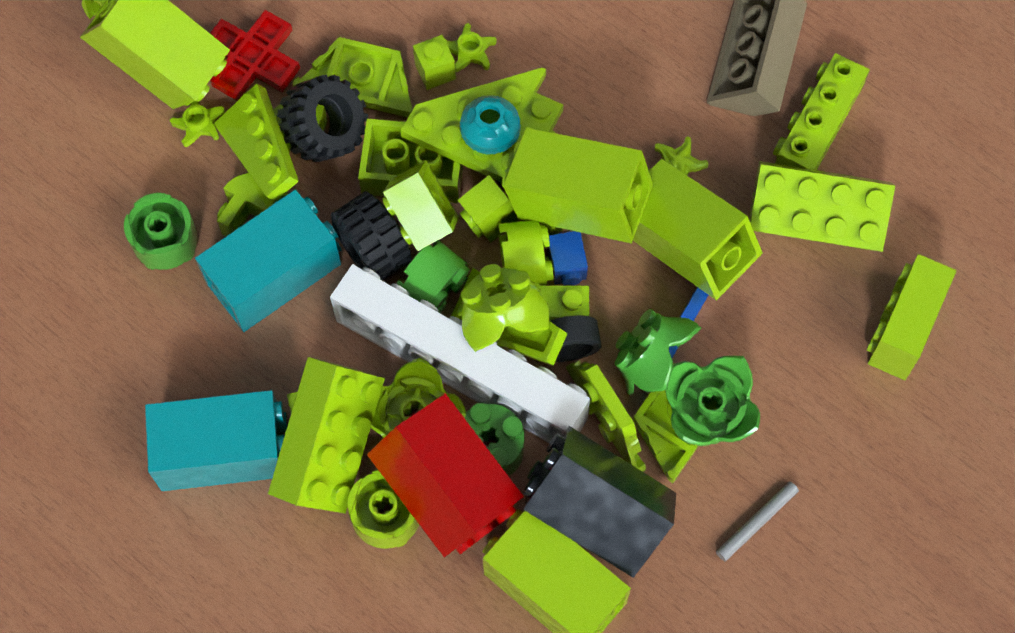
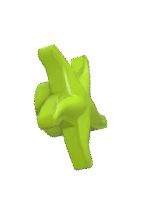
[445,23,497,72]
[170,101,225,147]
[654,136,708,176]

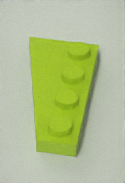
[213,84,299,201]
[451,268,567,365]

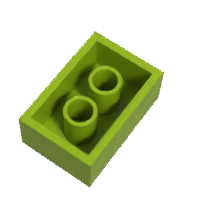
[358,119,463,203]
[866,254,957,380]

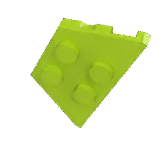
[292,37,412,117]
[566,360,646,472]
[633,363,717,483]

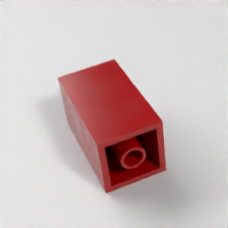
[367,393,524,558]

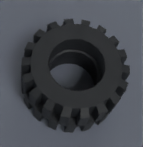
[277,75,368,162]
[331,191,412,280]

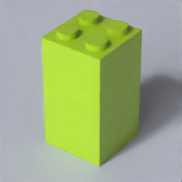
[80,0,230,109]
[502,127,653,244]
[633,159,763,301]
[482,509,631,633]

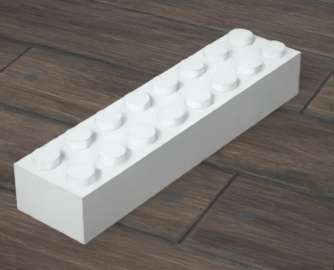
[330,264,590,443]

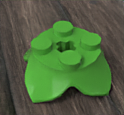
[615,309,701,395]
[665,356,760,446]

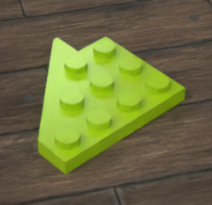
[400,68,564,183]

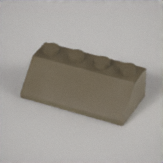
[707,0,807,116]

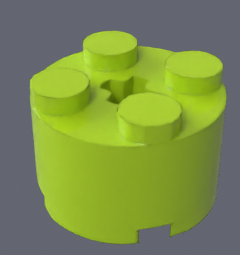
[498,220,554,285]
[347,470,419,549]

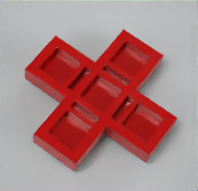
[210,10,300,101]

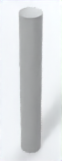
[716,481,799,562]

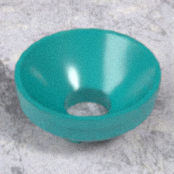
[460,95,521,154]

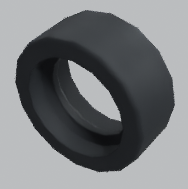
[550,315,602,362]

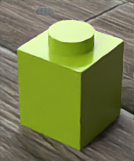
[413,35,456,90]

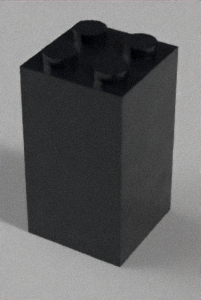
[523,426,676,578]

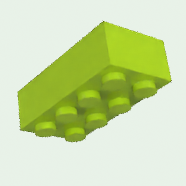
[749,161,895,252]
[268,357,385,514]

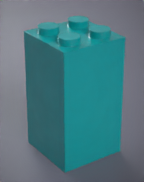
[195,189,341,332]
[145,390,288,491]

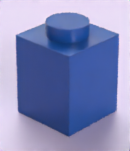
[547,231,588,286]

